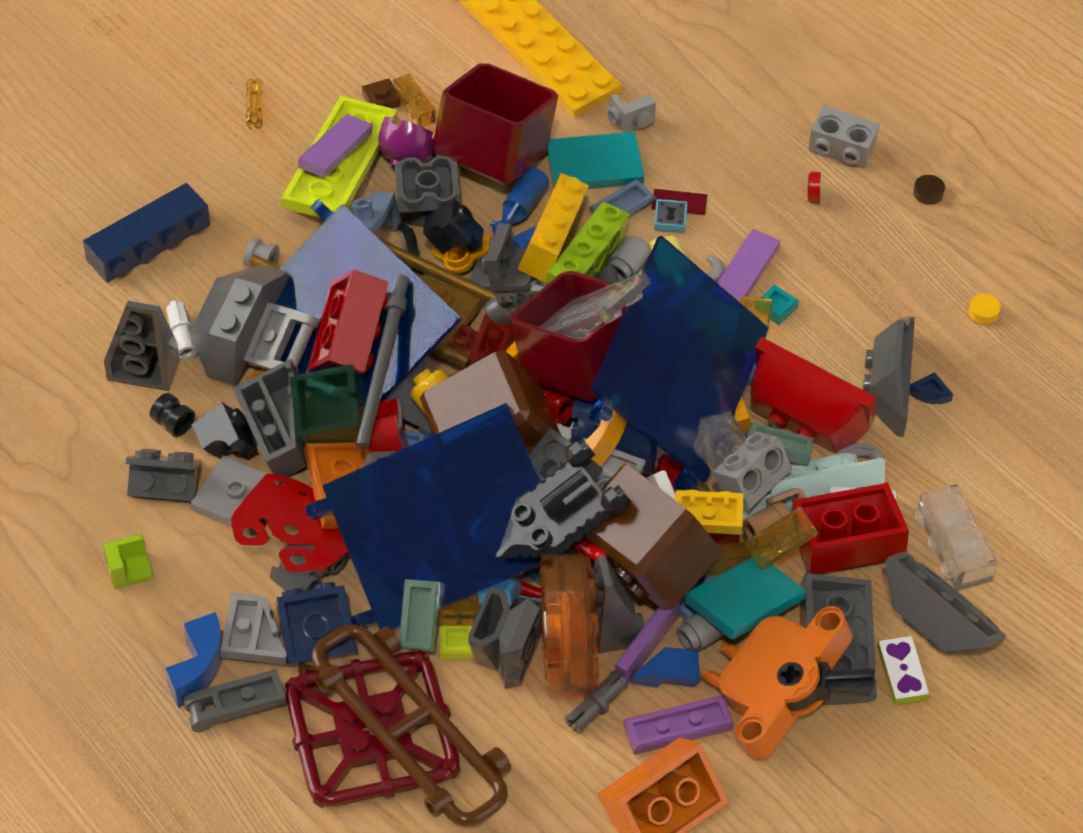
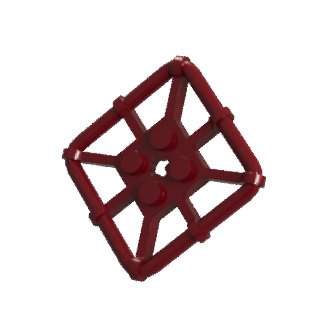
[285,650,461,808]

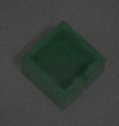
[289,364,366,447]

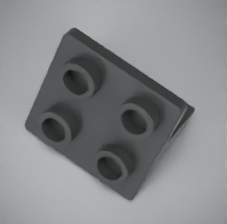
[469,224,533,292]
[125,449,202,501]

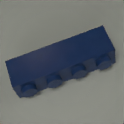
[83,183,210,283]

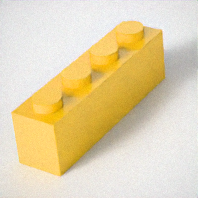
[517,173,589,283]

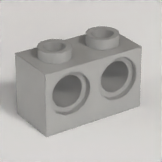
[808,105,880,169]
[713,432,792,509]

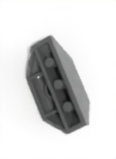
[189,265,290,386]
[863,316,915,437]
[885,551,1006,652]

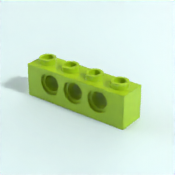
[545,202,630,286]

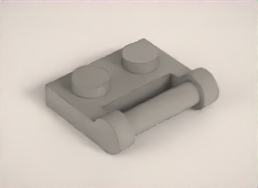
[243,302,321,372]

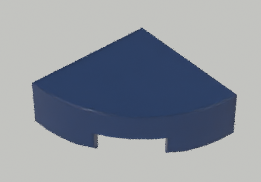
[909,372,953,404]

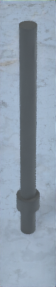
[356,274,409,450]

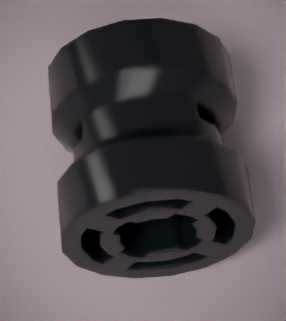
[149,392,195,437]

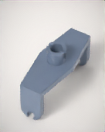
[335,192,401,273]

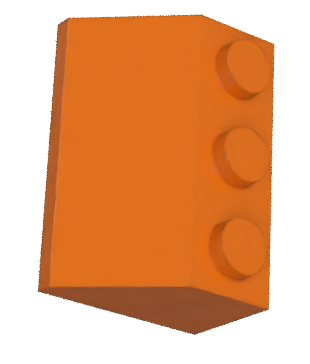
[598,737,730,833]

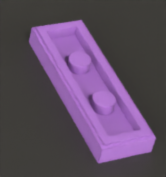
[298,114,373,178]
[711,229,780,310]
[615,601,681,684]
[623,695,734,755]

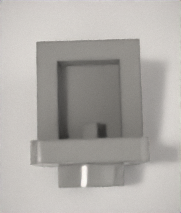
[607,94,656,133]

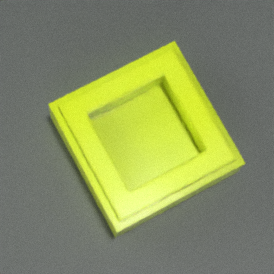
[440,624,474,659]

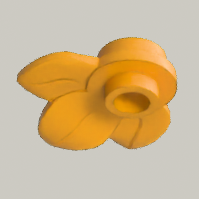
[432,234,492,273]

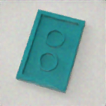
[547,132,645,189]
[685,554,806,640]

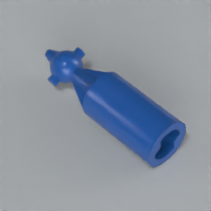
[490,167,549,236]

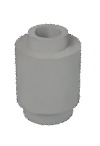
[607,236,650,282]
[676,612,726,651]

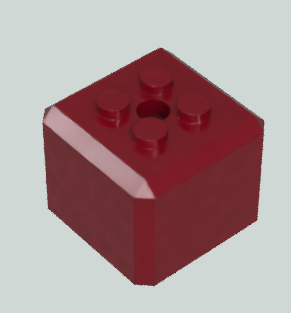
[432,63,558,185]
[510,271,648,403]

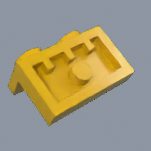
[675,489,744,535]

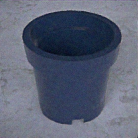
[571,389,658,474]

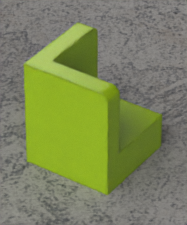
[103,534,153,589]

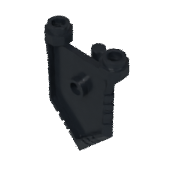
[496,439,631,559]

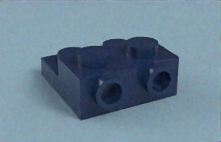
[275,582,357,666]

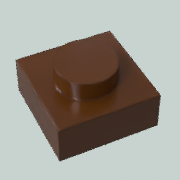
[362,78,400,109]

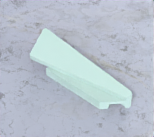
[742,453,885,535]

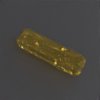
[246,78,263,129]

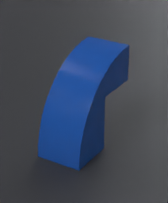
[165,612,222,708]

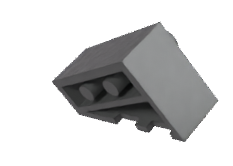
[232,359,307,477]

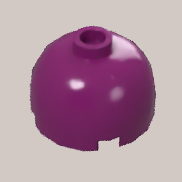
[378,117,435,168]

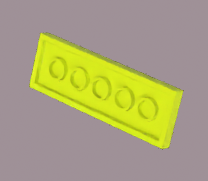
[280,96,397,223]

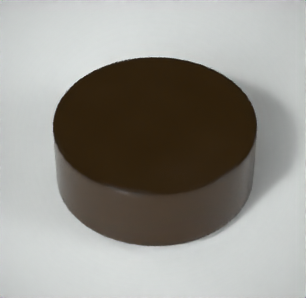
[913,175,945,204]

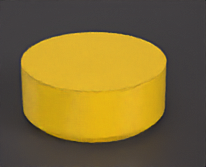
[968,293,1001,325]

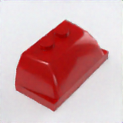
[750,337,877,453]

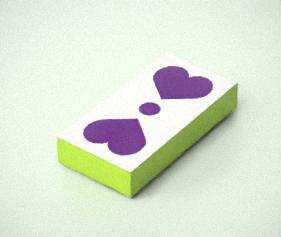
[877,636,929,705]

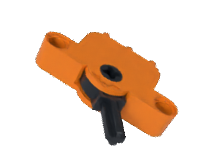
[701,606,877,760]

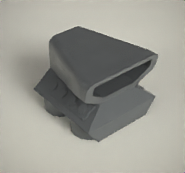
[395,156,461,226]
[468,587,542,689]

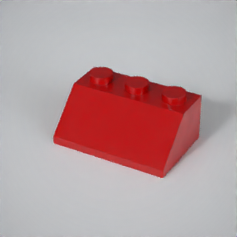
[307,269,389,378]
[792,483,909,574]

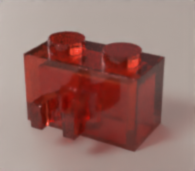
[453,312,515,365]

